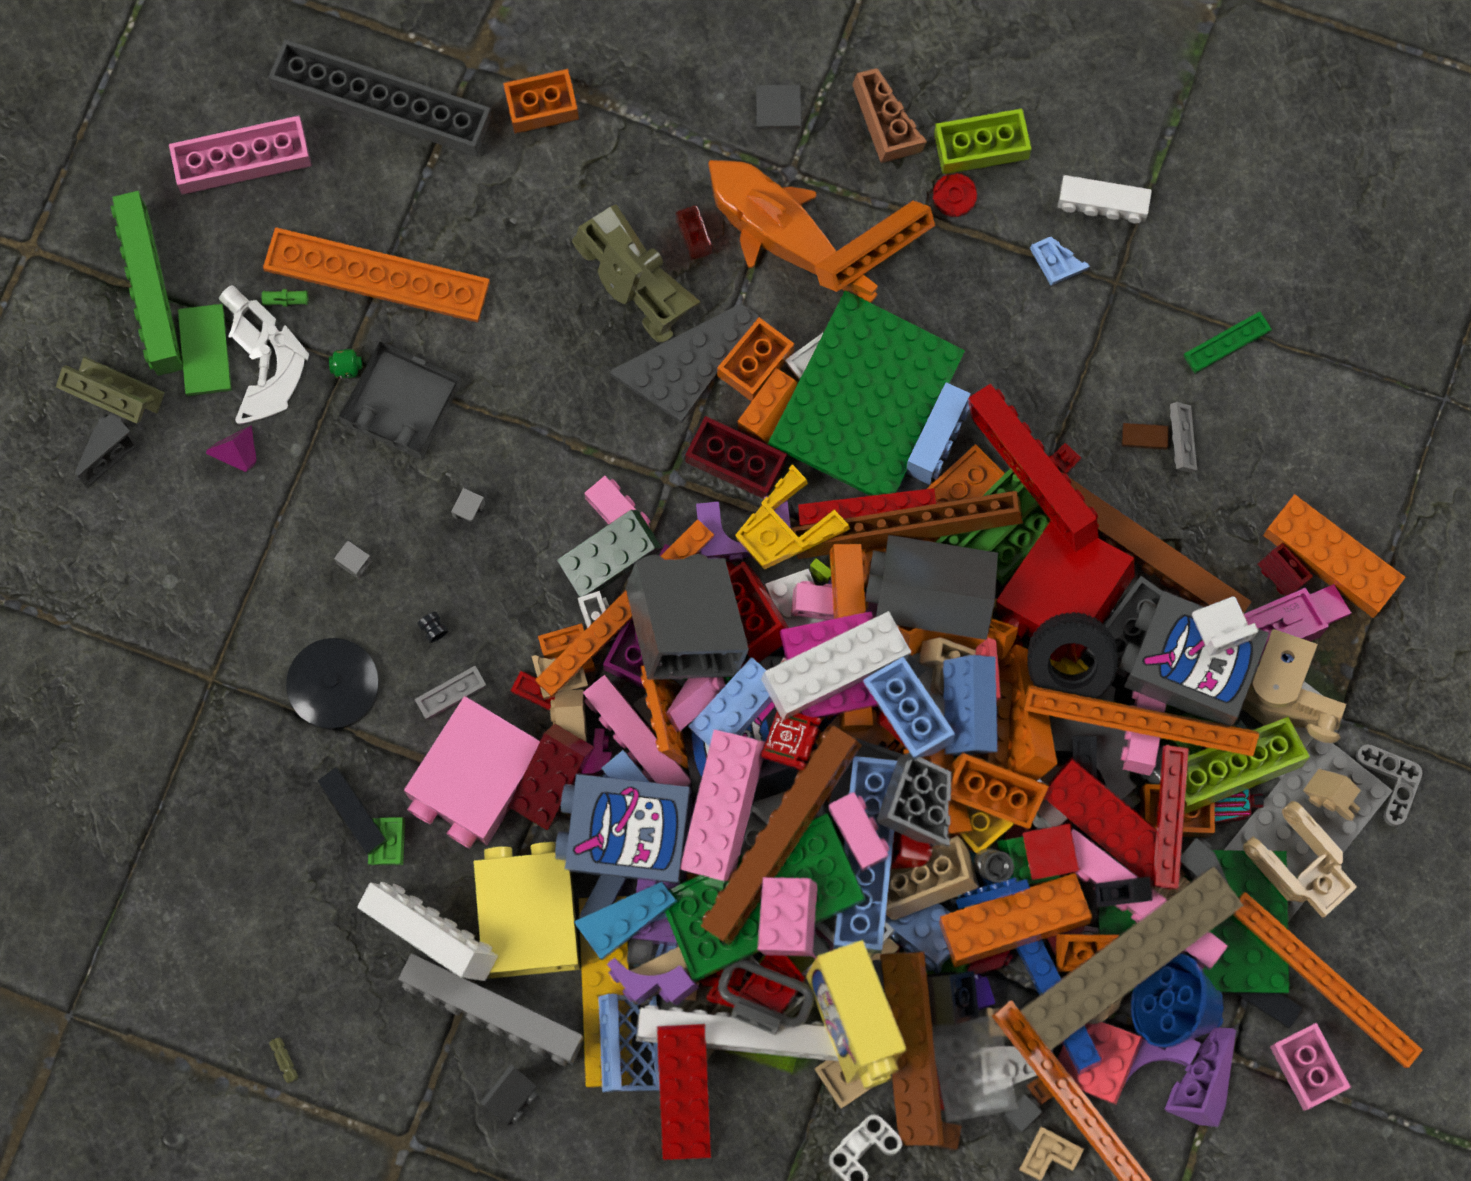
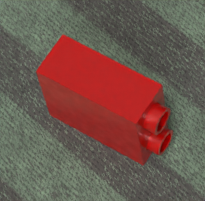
[996,521,1135,663]

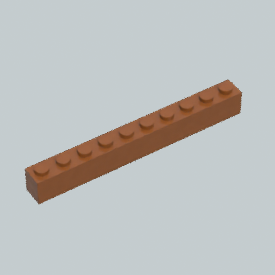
[1069,477,1252,614]
[791,491,1023,559]
[701,726,862,945]

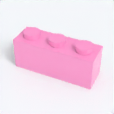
[584,476,650,528]
[828,792,890,872]

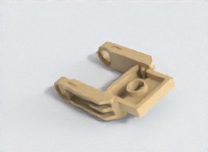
[1243,801,1357,918]

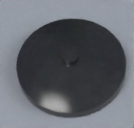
[286,638,379,730]

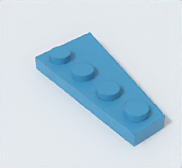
[574,882,678,960]

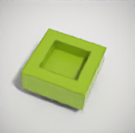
[810,558,831,584]

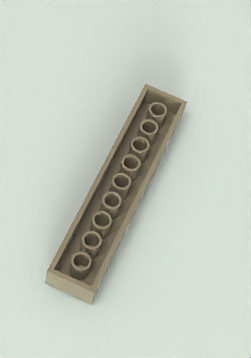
[1019,866,1243,1050]

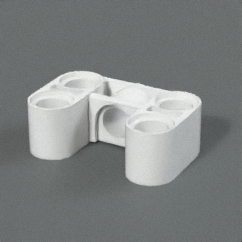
[829,1115,902,1181]

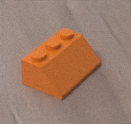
[738,368,798,445]

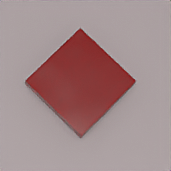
[1023,824,1080,880]

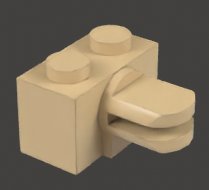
[919,638,976,696]
[1303,769,1361,821]

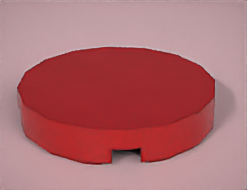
[933,173,977,217]

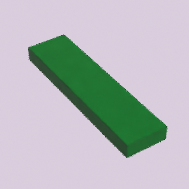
[1183,311,1272,374]

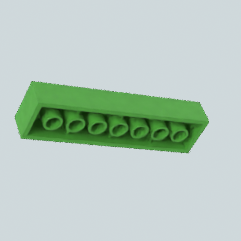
[110,191,183,376]

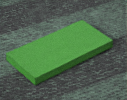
[178,304,232,396]

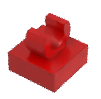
[1052,443,1081,474]

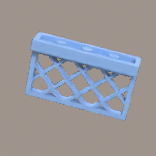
[598,994,660,1092]

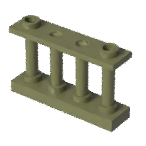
[56,357,165,424]

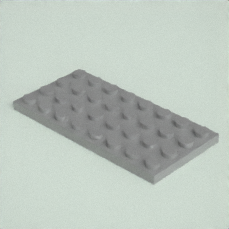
[1224,739,1393,922]

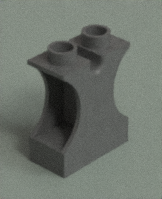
[1049,685,1172,809]

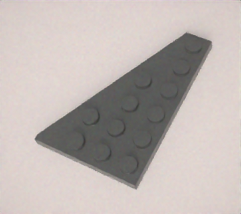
[610,304,759,423]

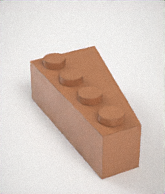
[853,68,927,163]

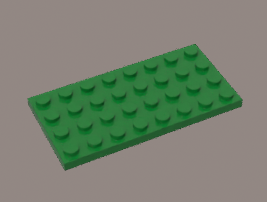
[665,813,866,982]

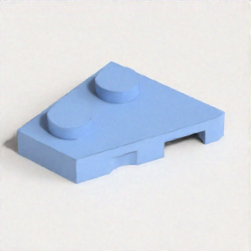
[1030,237,1090,286]

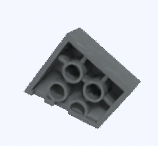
[876,752,951,847]

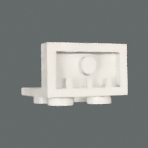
[1192,597,1258,656]

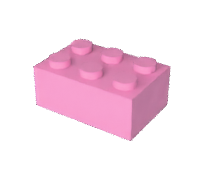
[758,878,817,956]
[1270,1023,1351,1111]

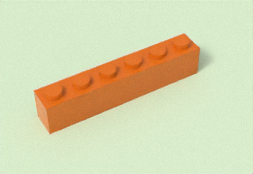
[814,201,935,292]

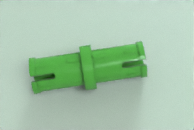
[262,289,308,307]

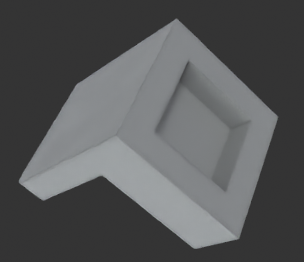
[451,488,485,522]
[334,541,372,579]

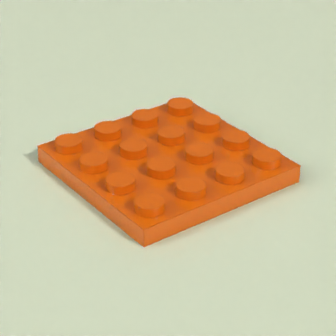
[641,666,689,770]

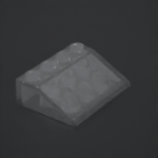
[932,1016,1018,1123]

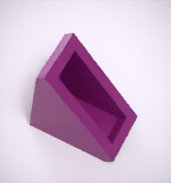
[206,425,256,472]

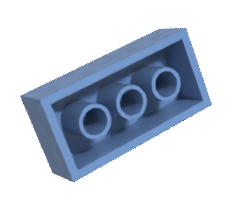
[943,655,997,755]

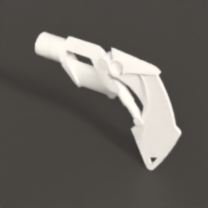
[219,285,309,424]

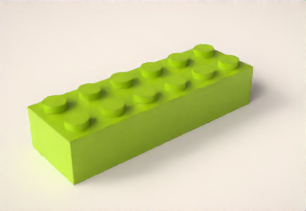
[1160,717,1310,814]

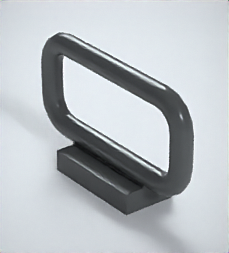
[718,959,814,1035]

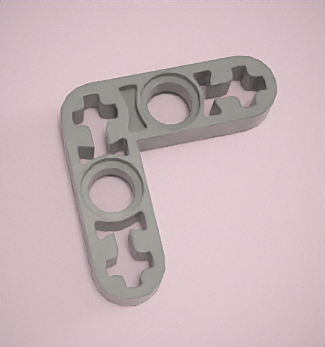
[1356,744,1422,827]

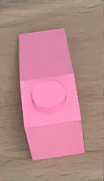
[666,677,726,732]

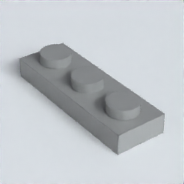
[1170,402,1197,472]
[415,666,487,721]

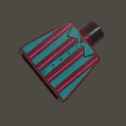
[1215,789,1264,826]

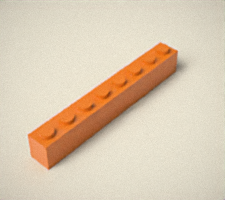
[830,544,876,731]

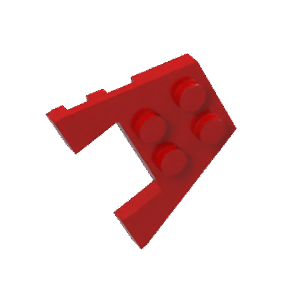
[706,951,805,1014]

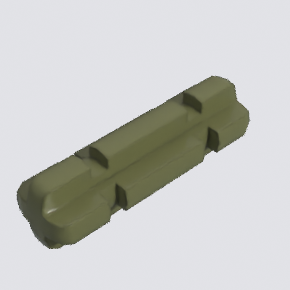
[269,1037,298,1083]

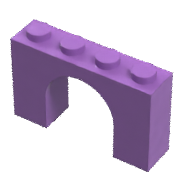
[696,496,791,562]

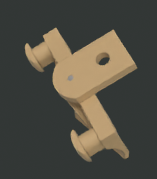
[1241,629,1346,743]

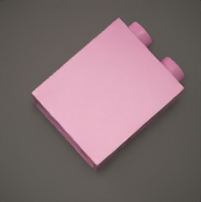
[404,696,540,849]

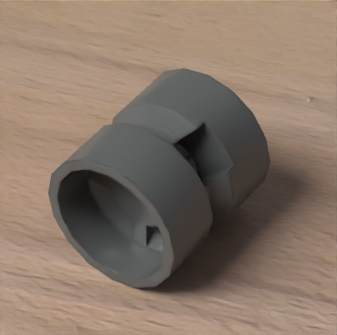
[974,848,1014,883]

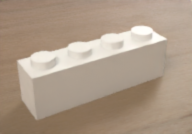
[1057,175,1151,223]

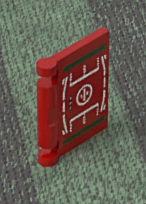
[761,710,821,770]

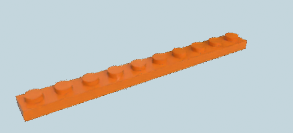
[535,519,714,697]
[1023,685,1259,756]
[1233,892,1423,1068]
[992,1000,1152,1181]

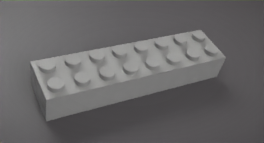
[399,954,584,1067]

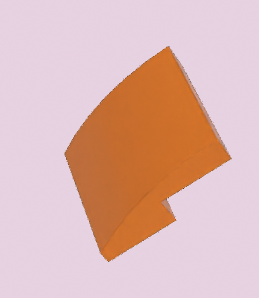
[538,623,595,674]

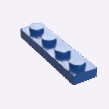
[956,877,1029,908]

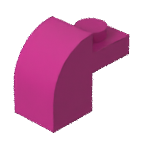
[581,728,613,776]

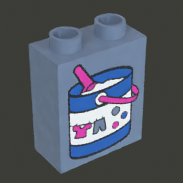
[555,774,693,884]

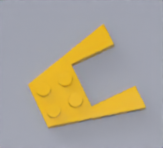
[735,465,850,570]

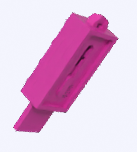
[1243,584,1351,664]

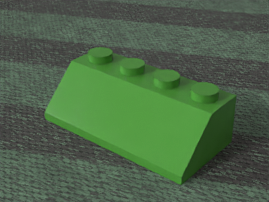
[966,489,1051,585]

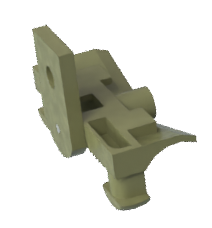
[572,204,701,342]

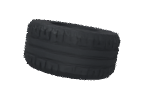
[1028,612,1118,699]

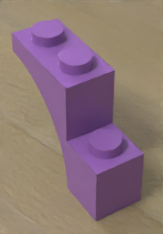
[607,958,699,1005]
[1125,1039,1201,1083]

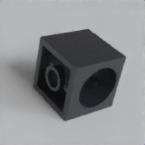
[927,971,979,1026]

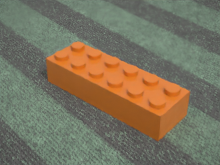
[1263,494,1406,618]
[998,645,1057,781]
[939,873,1092,967]

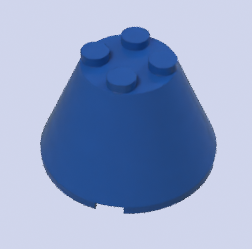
[1131,953,1223,1048]

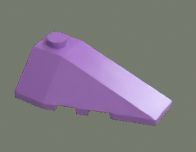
[1165,1028,1236,1127]

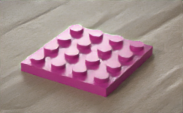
[780,612,879,718]

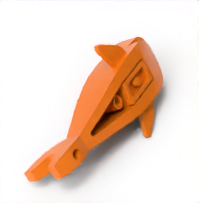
[708,160,878,303]

